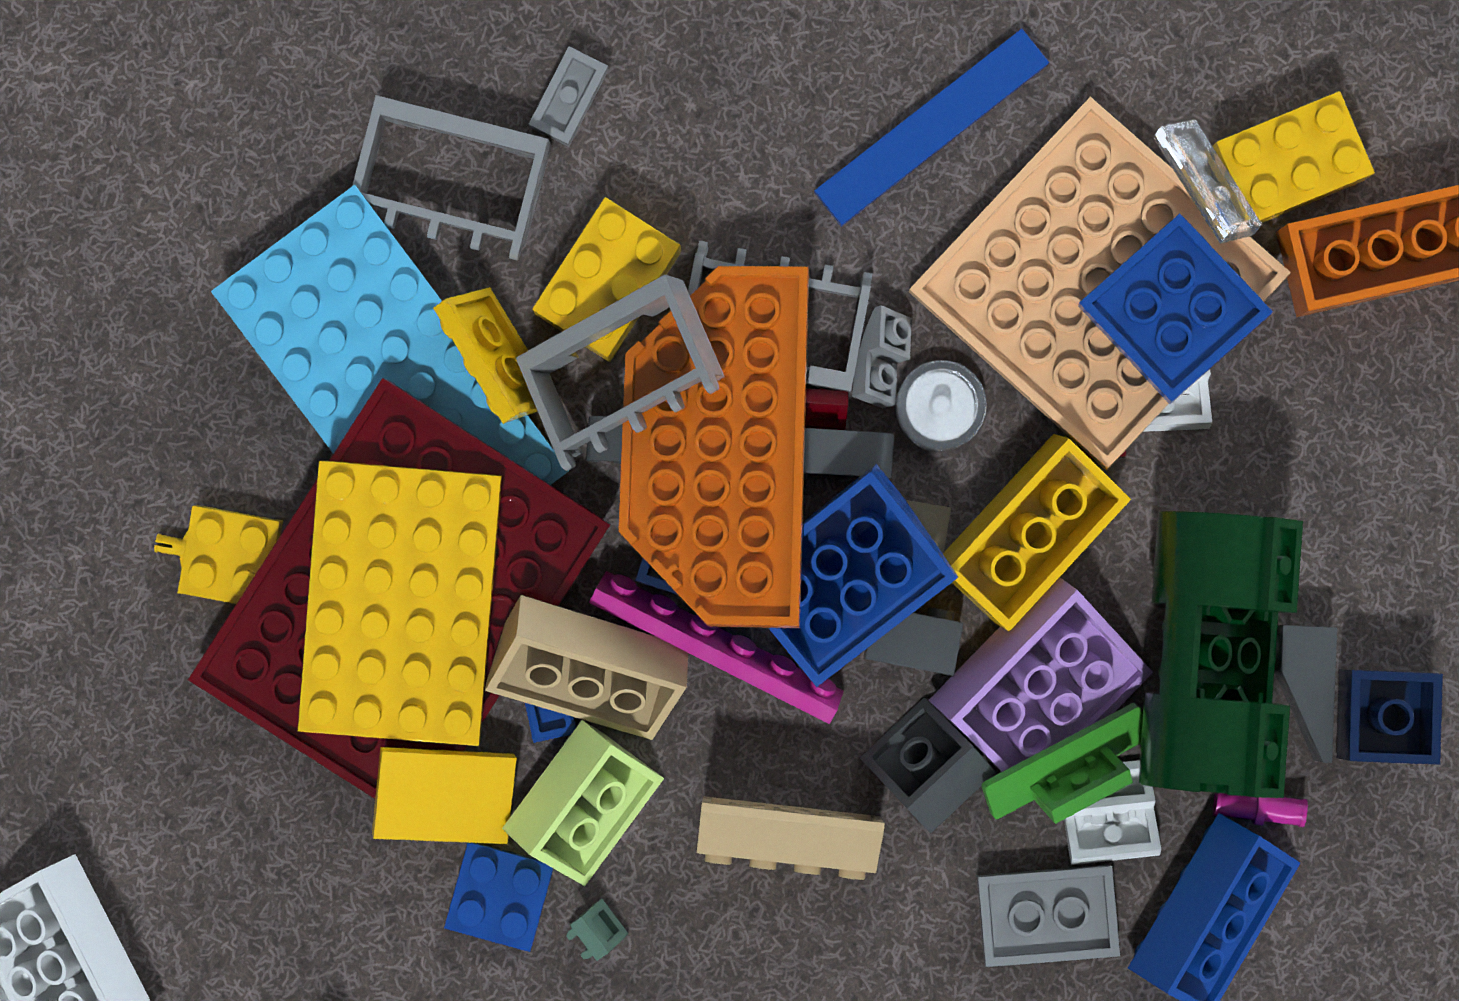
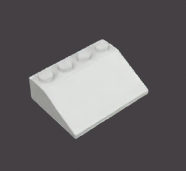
[0,854,150,1001]

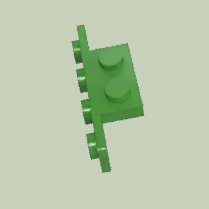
[981,703,1143,824]

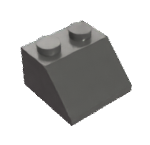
[860,697,996,834]

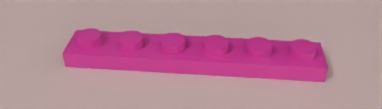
[589,571,844,724]

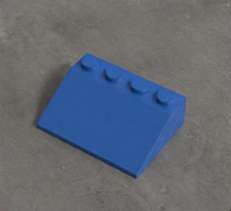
[769,464,958,687]

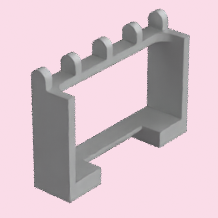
[352,95,552,261]
[688,240,873,395]
[516,275,725,471]

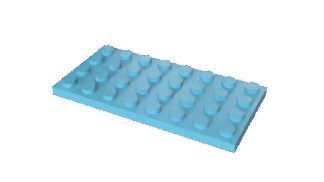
[211,185,569,485]

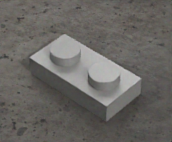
[529,46,609,147]

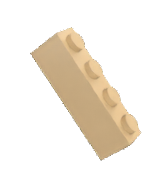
[485,595,688,740]
[697,796,885,880]

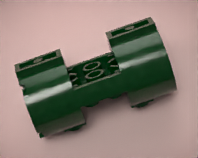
[1139,511,1303,798]

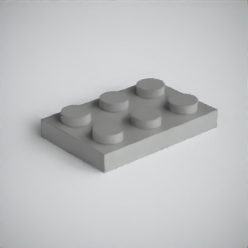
[976,865,1120,967]

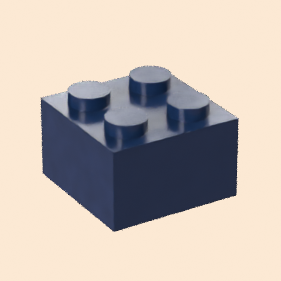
[1337,669,1443,765]

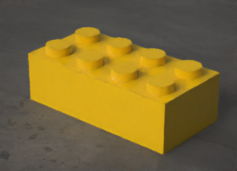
[943,434,1131,632]

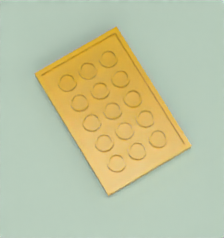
[298,460,502,746]

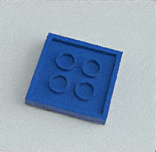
[1078,213,1273,404]

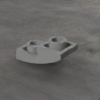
[852,305,912,408]

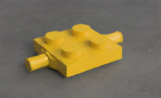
[154,505,283,604]

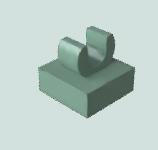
[566,898,629,961]

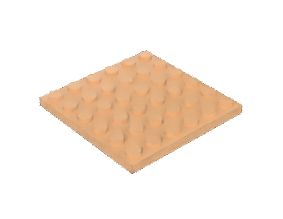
[909,97,1291,471]

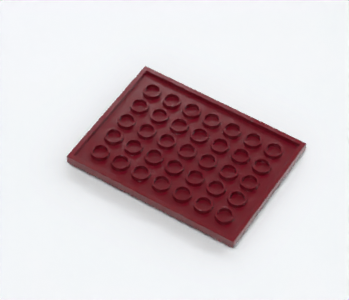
[188,378,611,799]

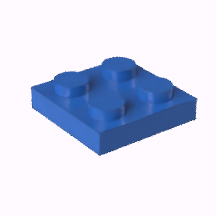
[444,843,554,952]

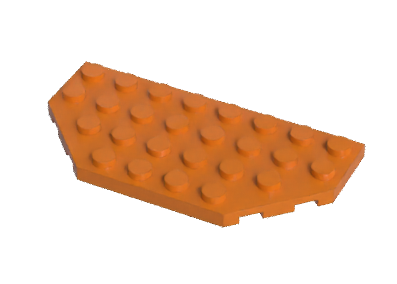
[618,266,809,628]

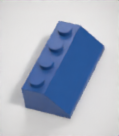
[1128,813,1300,1001]

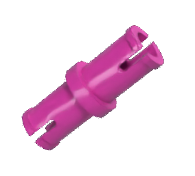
[1213,793,1308,827]

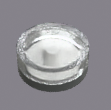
[895,360,987,452]

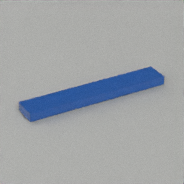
[814,29,1049,227]

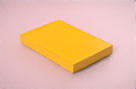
[372,747,517,844]

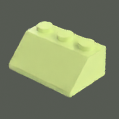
[502,720,664,886]

